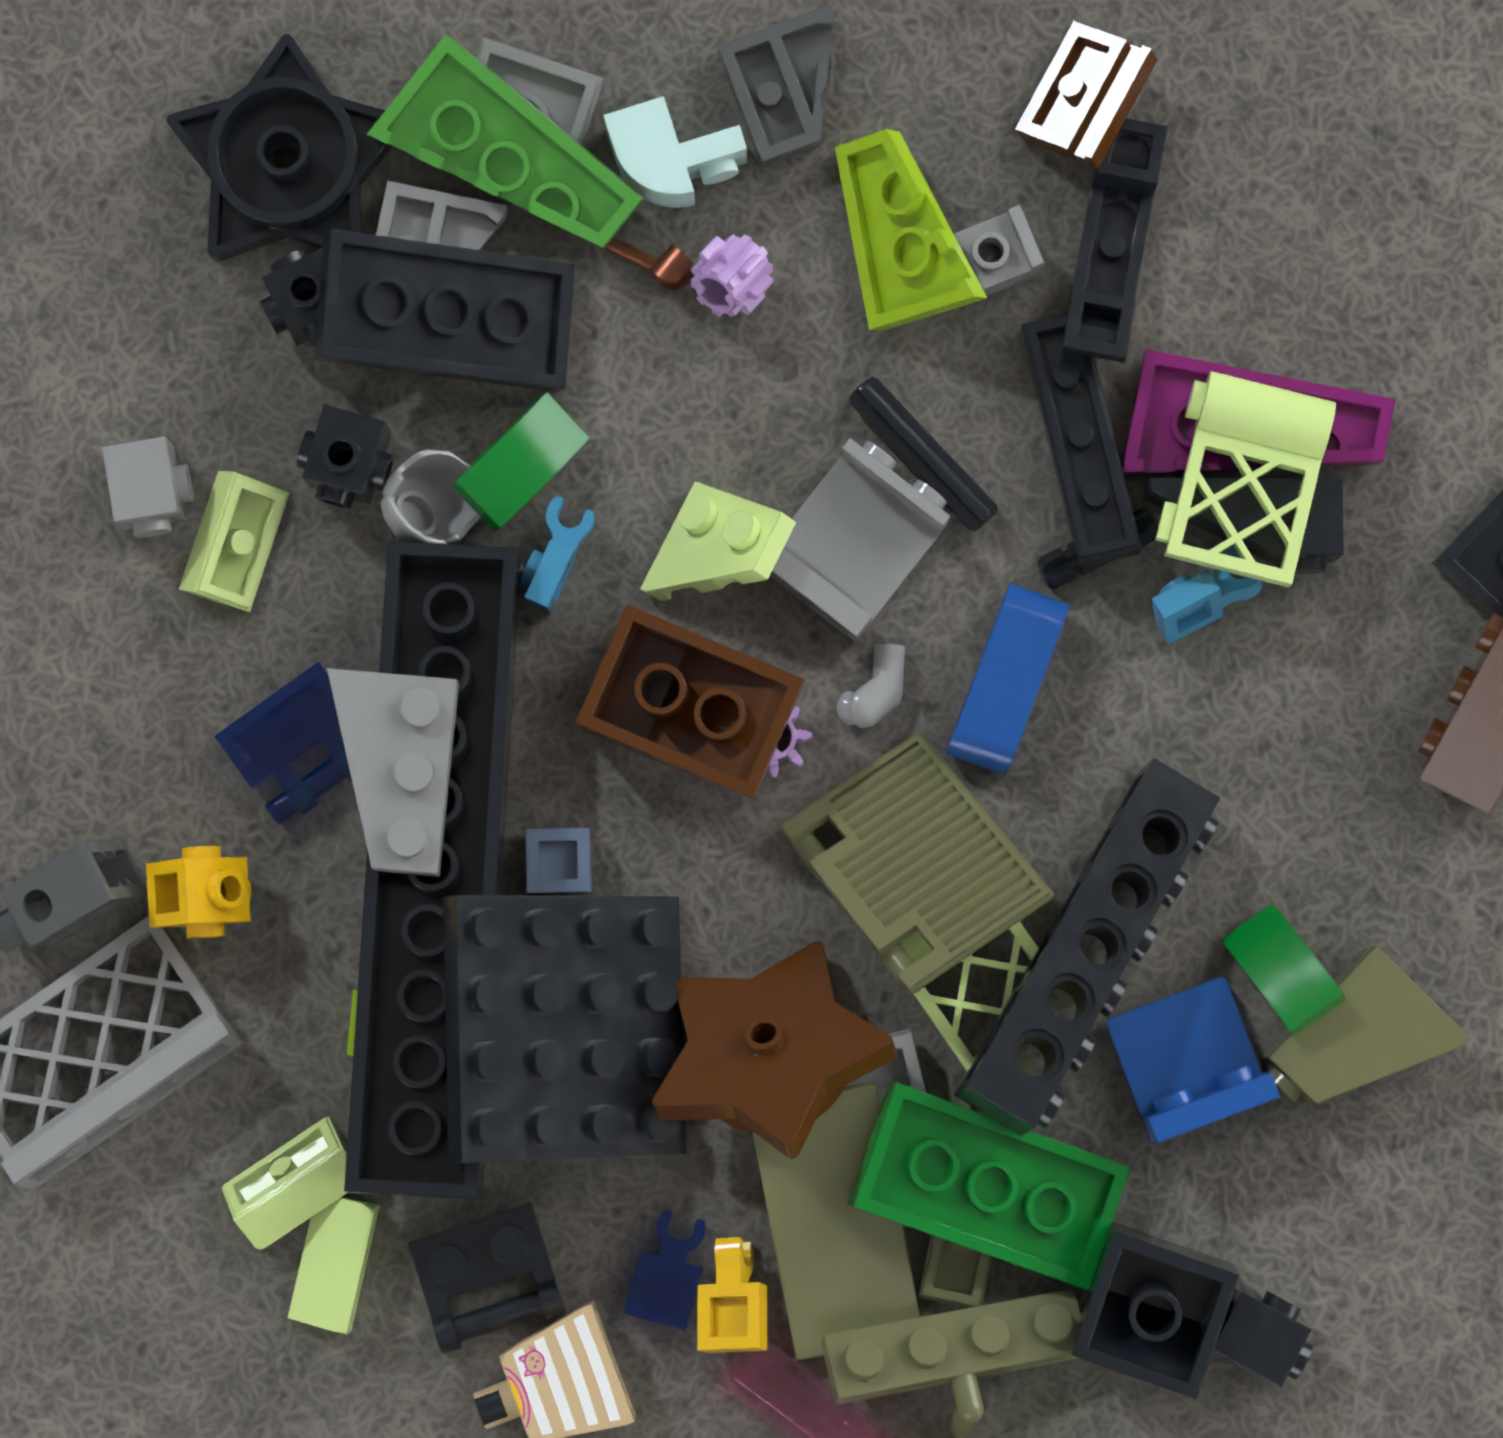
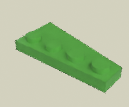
[367,34,645,248]

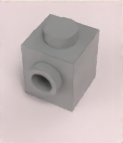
[102,436,194,538]

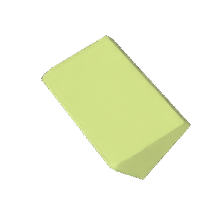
[179,471,290,612]
[221,1116,348,1250]
[288,1197,380,1335]

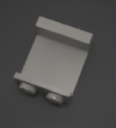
[769,438,951,643]

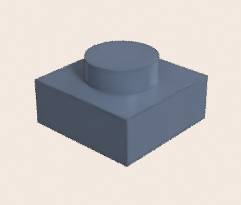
[525,828,592,894]

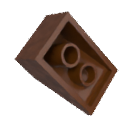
[575,605,805,799]

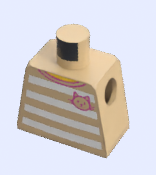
[473,1300,636,1438]

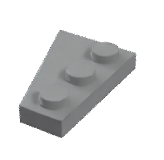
[327,668,459,877]

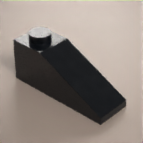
[1144,478,1344,574]

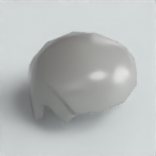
[380,449,481,544]

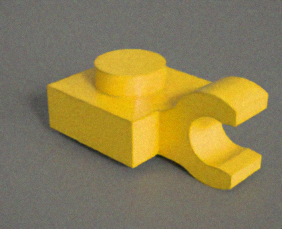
[697,1237,767,1353]

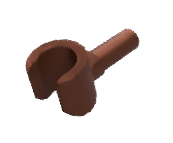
[606,237,694,292]

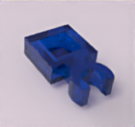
[623,1209,706,1331]

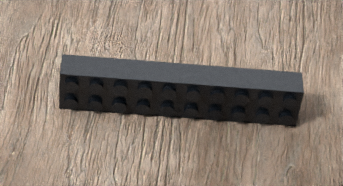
[344,541,521,1200]

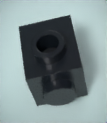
[1214,1288,1313,1388]

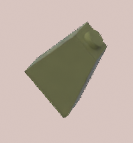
[1261,946,1471,1104]

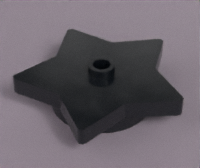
[166,34,393,262]

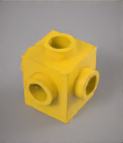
[146,846,252,939]

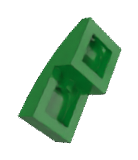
[451,392,590,532]
[1220,903,1346,1037]

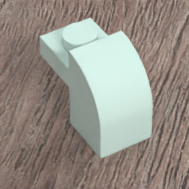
[603,96,747,208]

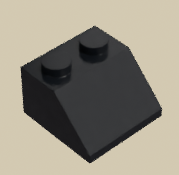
[1071,1221,1240,1399]

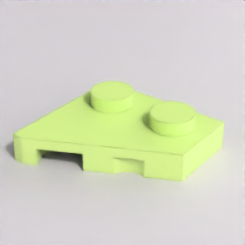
[640,481,797,601]

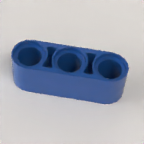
[946,582,1070,776]

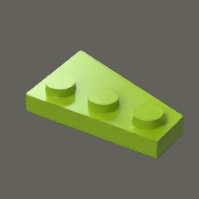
[835,129,987,331]

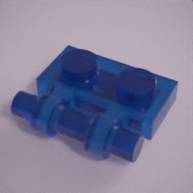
[214,662,352,825]

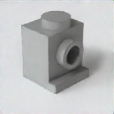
[954,205,1044,296]

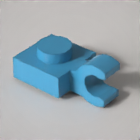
[520,496,595,614]
[1152,547,1262,645]

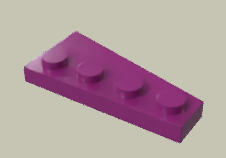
[1122,349,1395,476]

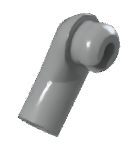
[836,644,905,728]

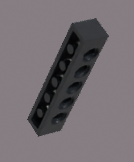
[954,758,1220,1136]

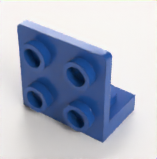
[1106,977,1280,1143]

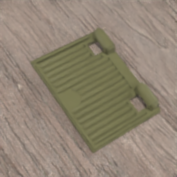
[779,731,1055,995]

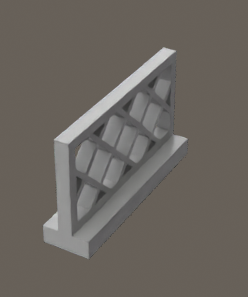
[0,916,244,1191]

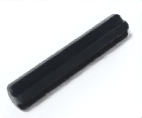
[849,377,998,532]

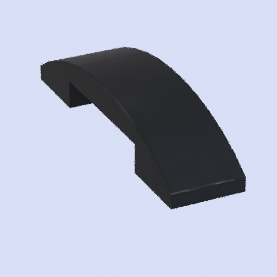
[1062,118,1168,363]

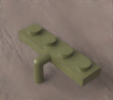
[821,1288,1081,1438]

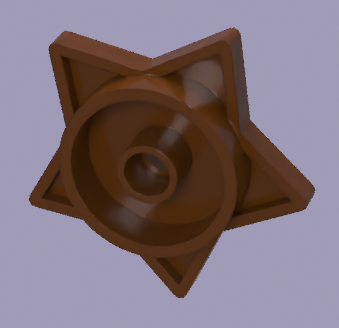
[652,941,897,1159]

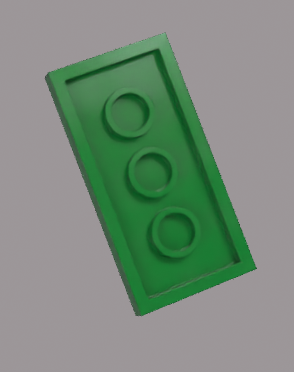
[847,1081,1131,1290]

